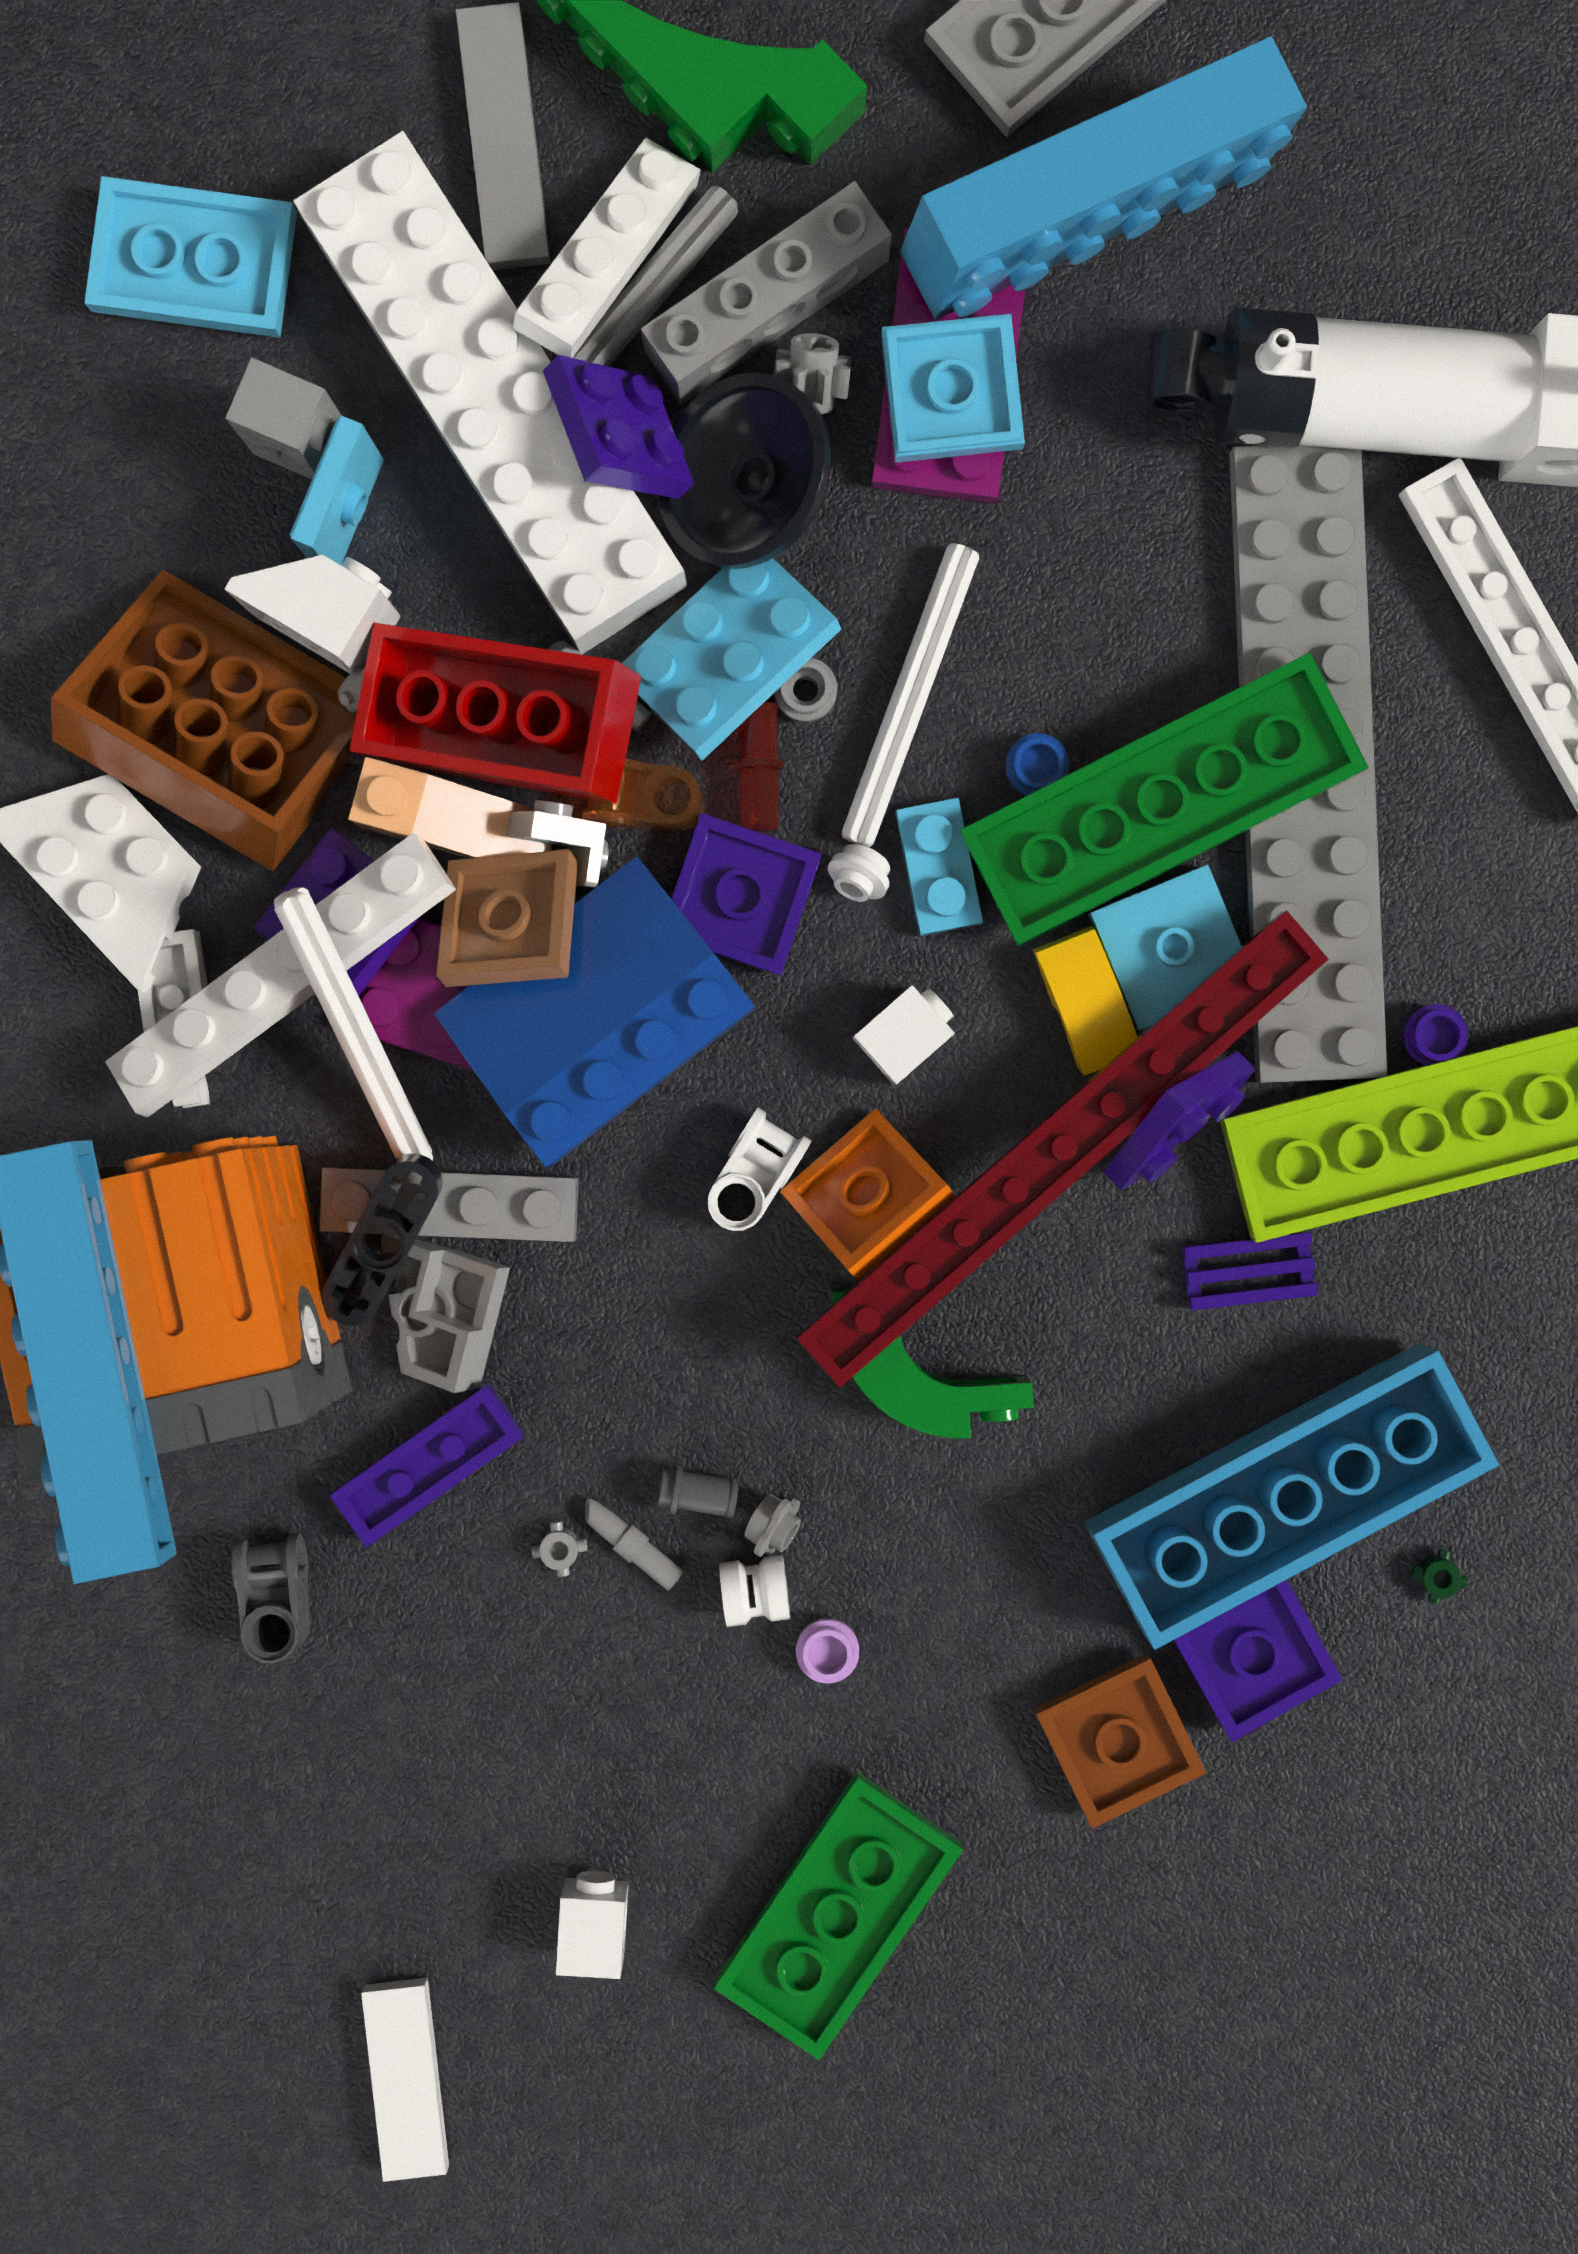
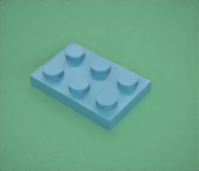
[84,176,297,338]
[621,558,841,761]

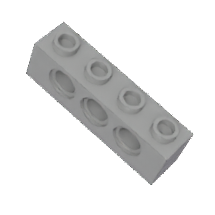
[641,181,892,405]

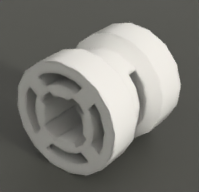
[719,1555,790,1627]

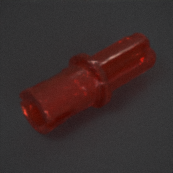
[734,702,784,832]

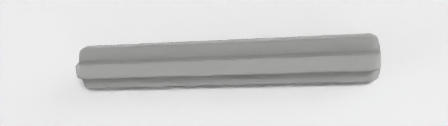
[573,185,738,367]

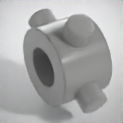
[338,666,365,713]
[532,1521,588,1577]

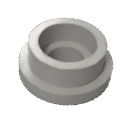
[774,658,837,722]

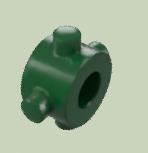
[1411,1549,1468,1605]

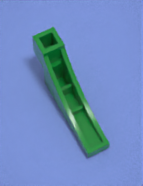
[536,0,867,173]

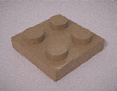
[436,849,578,987]

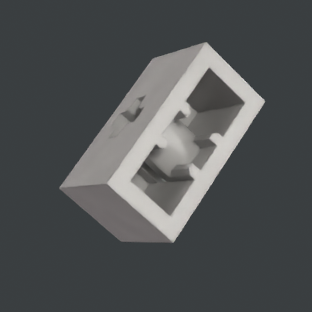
[225,357,341,479]

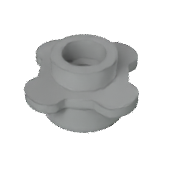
[745,1494,801,1557]

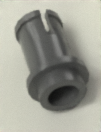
[657,1464,739,1519]

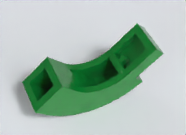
[830,1287,1034,1438]

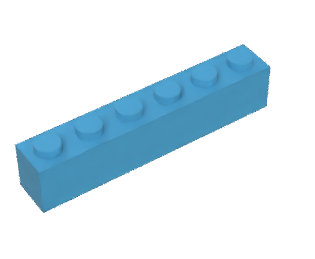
[0,1140,177,1584]

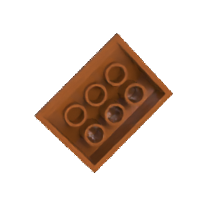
[51,570,357,871]

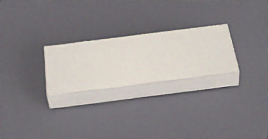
[361,1978,449,2182]

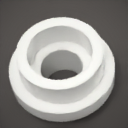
[828,844,890,902]

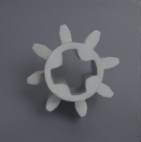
[774,333,852,414]

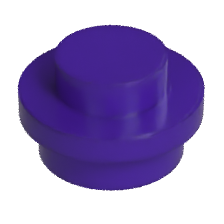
[1402,1004,1468,1066]

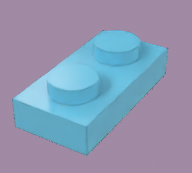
[895,798,983,937]

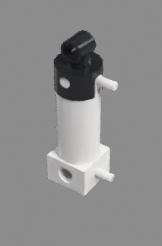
[1146,307,1578,487]

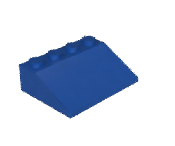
[433,856,755,1168]

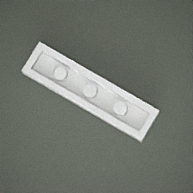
[513,138,701,358]

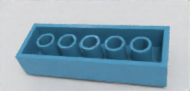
[900,36,1307,320]
[1084,1343,1500,1650]

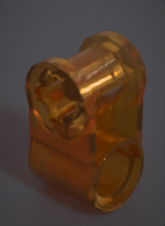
[579,758,705,832]

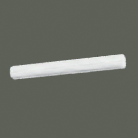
[842,543,979,847]
[274,887,433,1174]

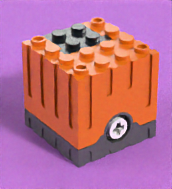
[0,1136,352,1483]

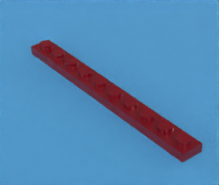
[796,910,1329,1388]

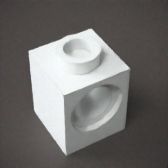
[852,985,955,1085]
[556,1871,629,1979]

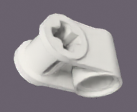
[708,1107,812,1231]

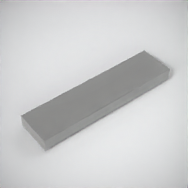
[456,2,551,270]

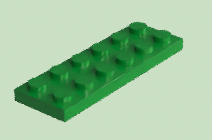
[960,652,1369,947]

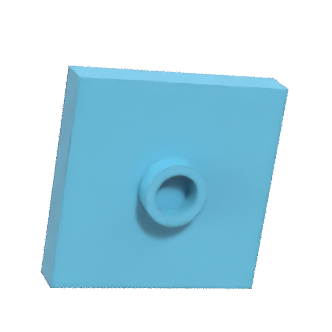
[881,314,1025,463]
[290,415,384,565]
[1088,865,1242,1031]

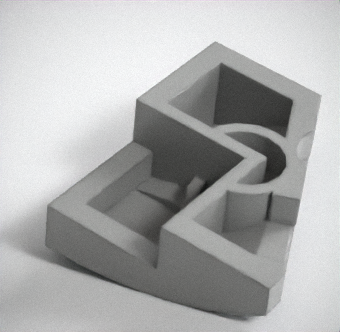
[380,1234,510,1393]

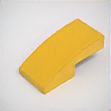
[1033,925,1138,1076]

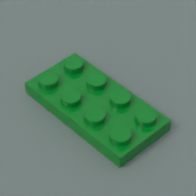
[714,1771,963,2060]

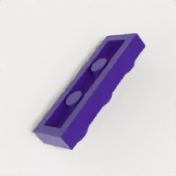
[330,1383,525,1548]

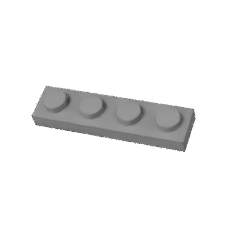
[320,1167,579,1242]

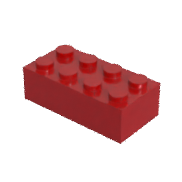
[349,622,641,804]

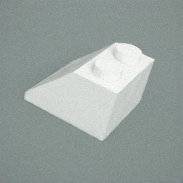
[225,555,401,674]

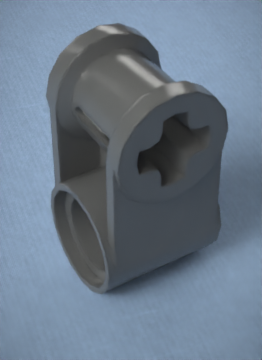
[231,1533,311,1664]

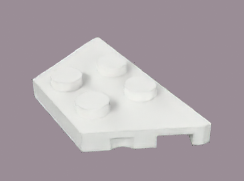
[0,774,201,994]

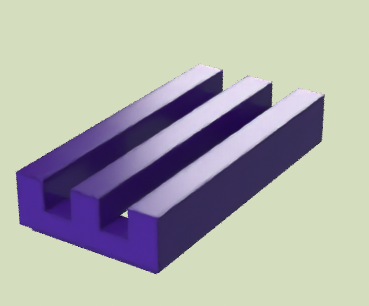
[1181,1231,1318,1311]

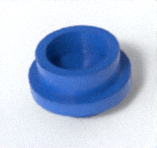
[1005,733,1070,796]

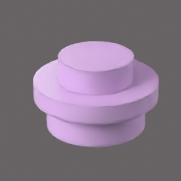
[796,1618,859,1683]

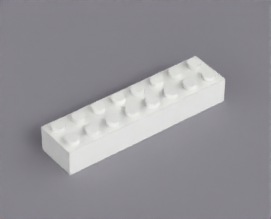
[293,131,687,654]

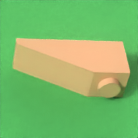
[348,757,553,859]

